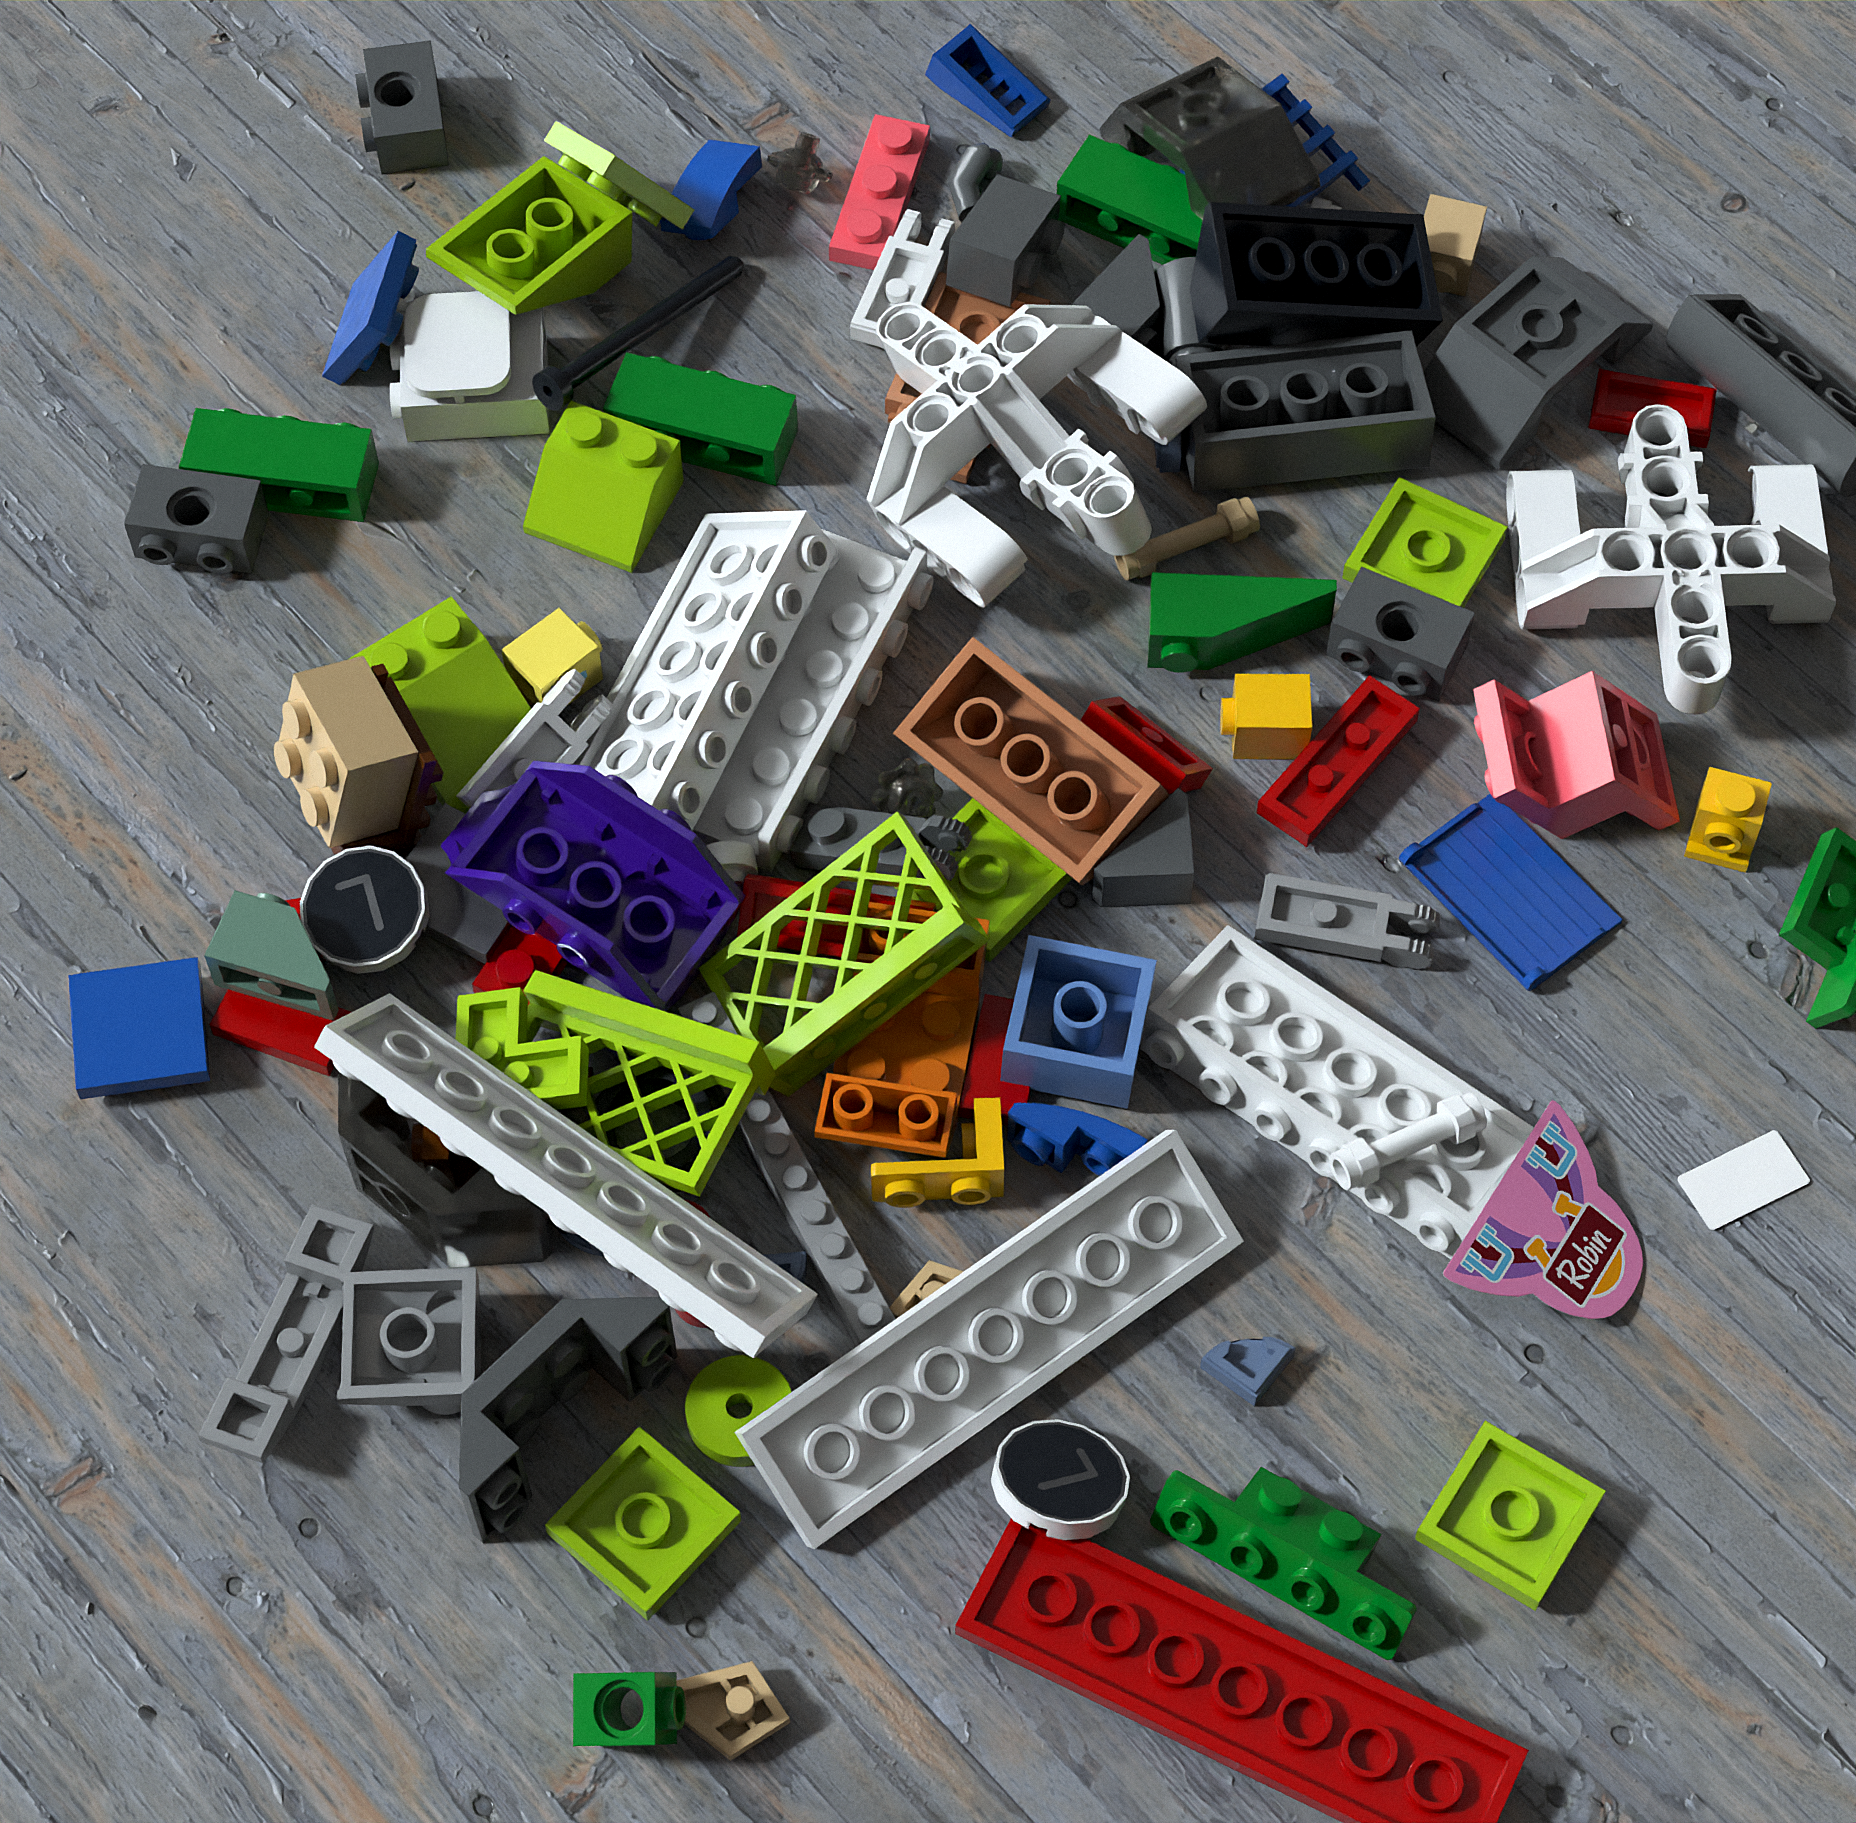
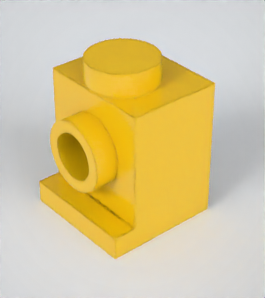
[1684,767,1772,873]

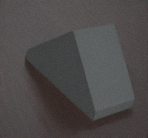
[1092,788,1194,907]

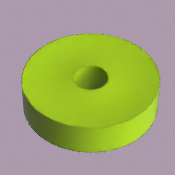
[685,1355,792,1467]

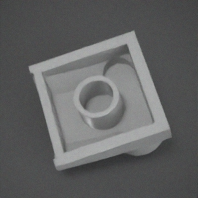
[337,1267,481,1415]

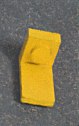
[871,1097,1004,1208]

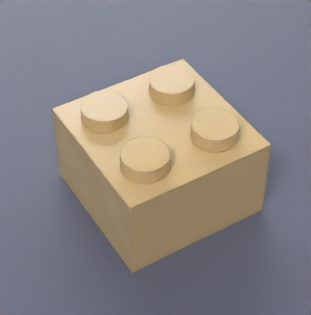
[274,656,418,848]

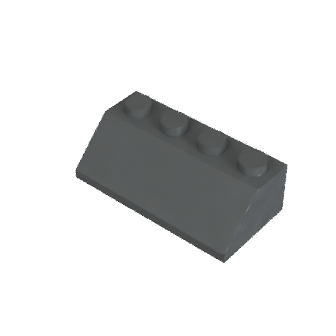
[1175,330,1436,493]

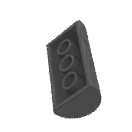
[1666,294,1856,497]

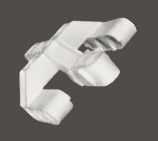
[867,302,1207,608]
[1506,404,1836,715]

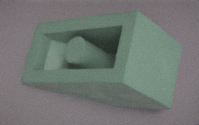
[204,890,339,1021]

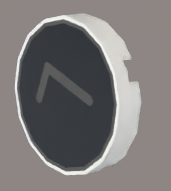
[300,846,430,974]
[991,1419,1130,1540]

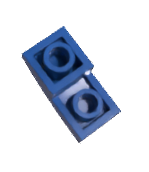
[660,140,762,240]
[1007,1103,1148,1176]

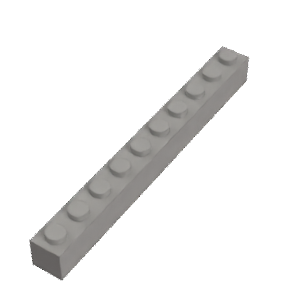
[678,992,895,1347]

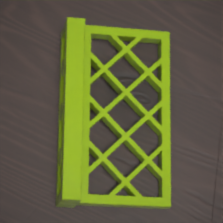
[698,812,990,1097]
[523,970,776,1197]

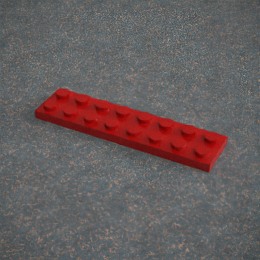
[955,1518,1529,1823]

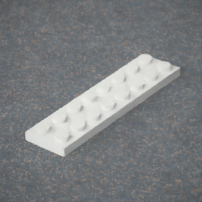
[314,993,818,1358]
[734,1130,1244,1549]

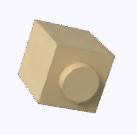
[1424,194,1487,296]

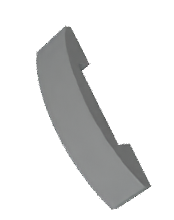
[198,1204,374,1463]

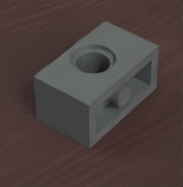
[355,40,449,174]
[124,464,269,574]
[1326,567,1475,702]

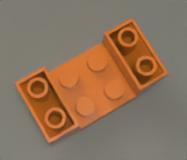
[814,902,990,1158]

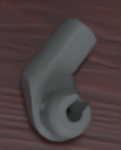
[948,143,1003,223]

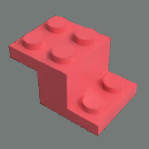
[1473,671,1680,839]

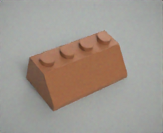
[893,637,1170,885]

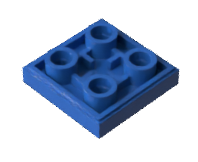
[322,230,419,385]
[68,957,210,1099]

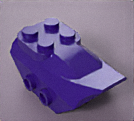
[441,760,745,1012]

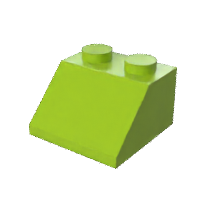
[523,401,684,573]

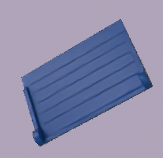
[1399,794,1623,991]

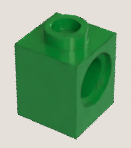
[573,1672,686,1746]

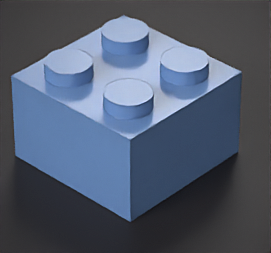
[1000,935,1157,1109]

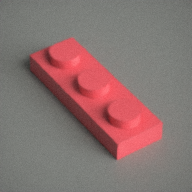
[829,114,930,270]

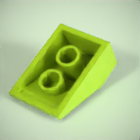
[426,156,633,315]
[347,596,531,814]

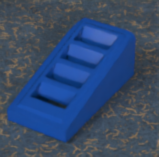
[925,24,1051,137]

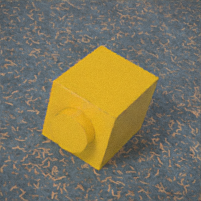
[1220,674,1312,760]

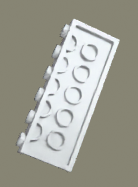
[573,510,836,831]
[692,529,933,872]
[1140,925,1534,1259]

